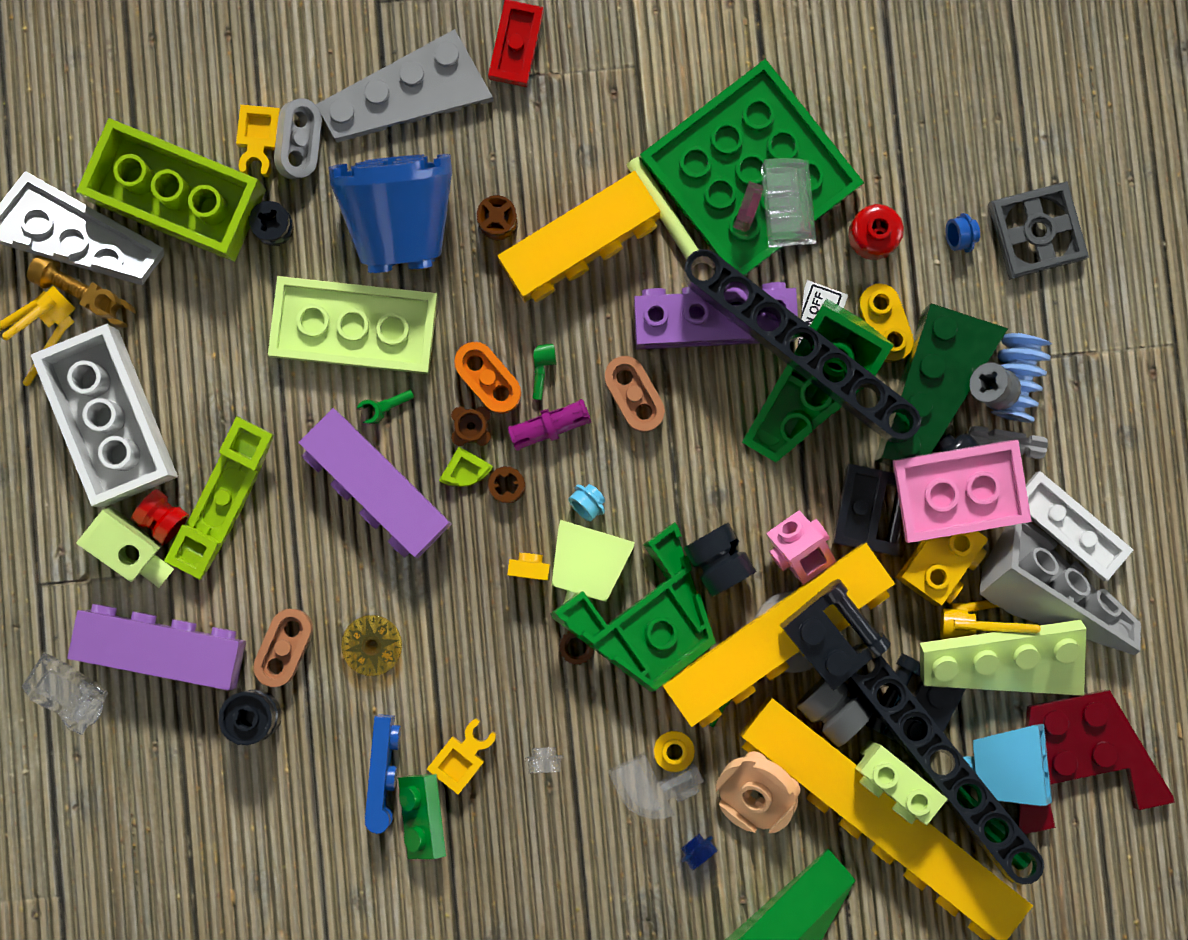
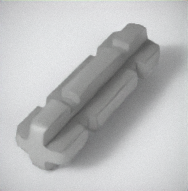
[968,426,1048,459]

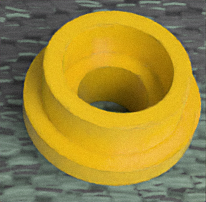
[654,731,695,772]

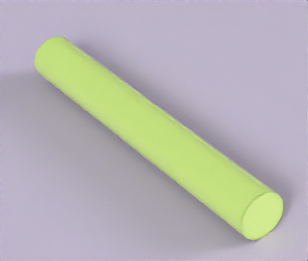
[626,157,699,260]

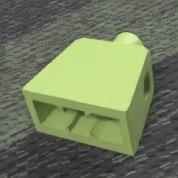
[76,506,174,588]
[551,520,635,604]

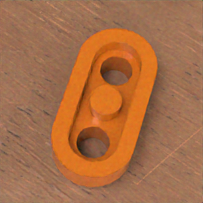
[454,342,521,414]

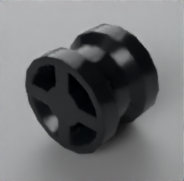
[249,201,294,246]

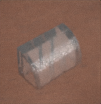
[761,158,817,248]

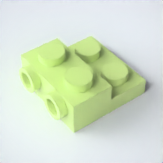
[855,740,947,825]

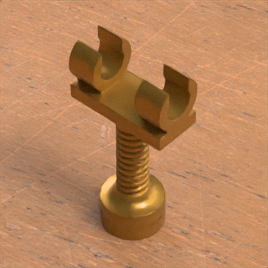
[27,255,136,328]

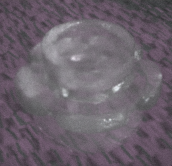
[524,747,564,774]

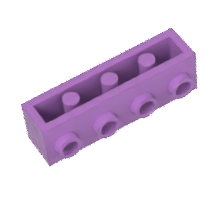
[634,282,798,350]
[298,408,452,558]
[67,604,246,690]

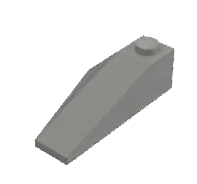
[979,522,1141,655]

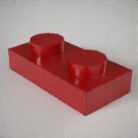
[488,0,544,88]

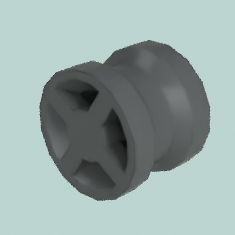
[970,362,1021,410]

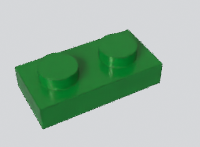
[398,774,446,859]

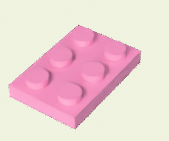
[893,440,1032,543]

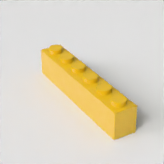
[662,543,895,728]

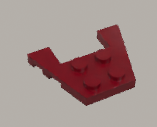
[1015,689,1175,834]

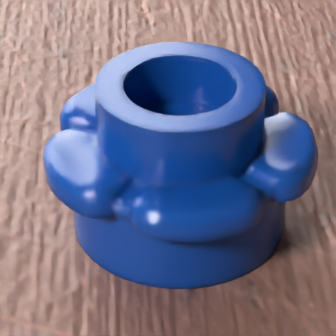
[945,213,980,253]

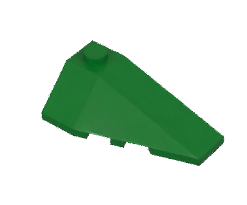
[742,299,894,463]
[725,848,856,940]

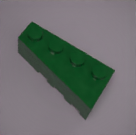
[874,303,1009,467]

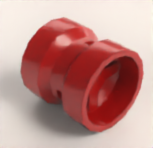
[131,489,189,545]

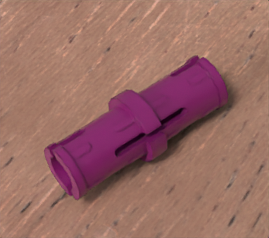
[508,399,592,451]

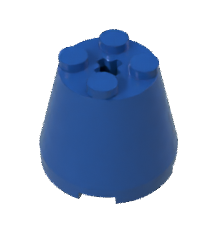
[328,154,452,273]

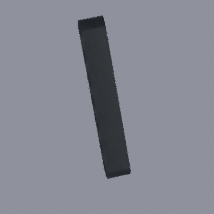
[684,249,921,444]
[848,644,1044,884]

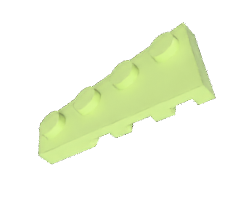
[920,620,1087,696]

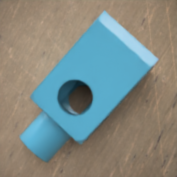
[963,724,1052,806]

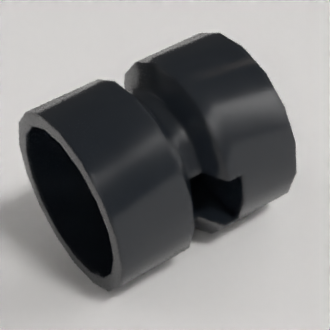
[683,522,757,597]
[218,689,282,746]

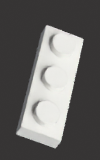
[1026,471,1133,581]

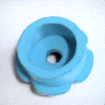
[568,484,605,521]

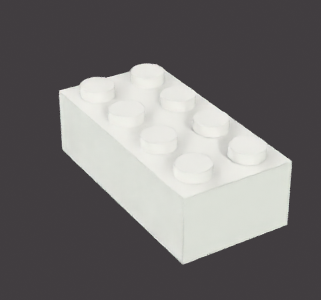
[31,324,178,508]

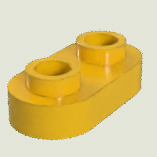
[858,283,914,363]

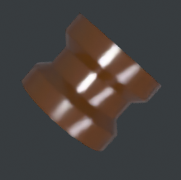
[476,195,518,241]

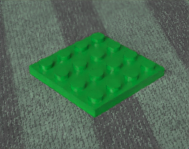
[640,58,864,276]

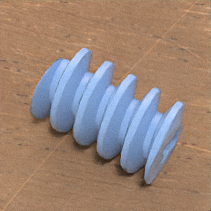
[988,333,1052,423]

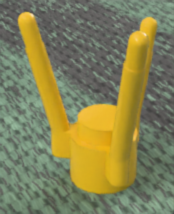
[0,286,76,386]
[940,600,1041,640]

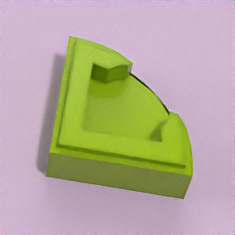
[439,446,494,487]

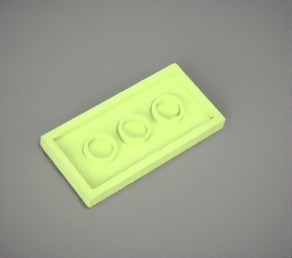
[268,276,438,374]

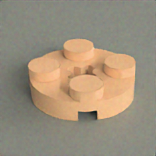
[716,751,800,833]

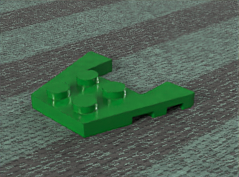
[550,522,716,692]

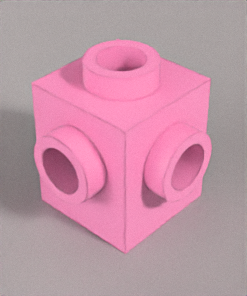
[766,510,837,585]

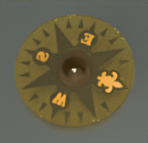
[341,615,402,676]

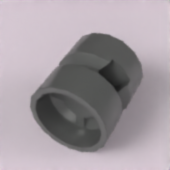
[796,678,874,748]

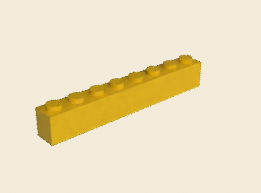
[739,696,1033,940]

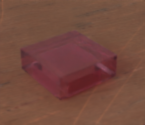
[733,181,764,232]

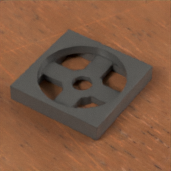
[988,181,1089,280]

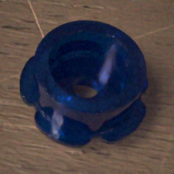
[680,833,718,871]

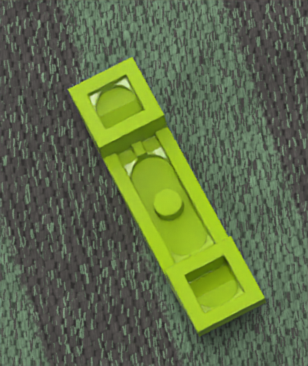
[164,416,274,580]

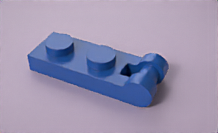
[365,714,401,834]

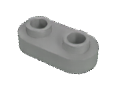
[274,98,322,180]

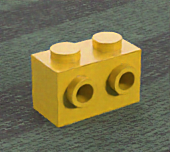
[895,531,988,606]

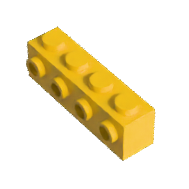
[497,171,661,303]

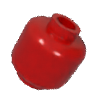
[848,204,904,260]

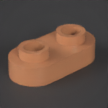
[604,356,665,432]
[253,609,313,687]

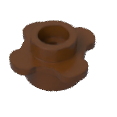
[451,406,491,446]

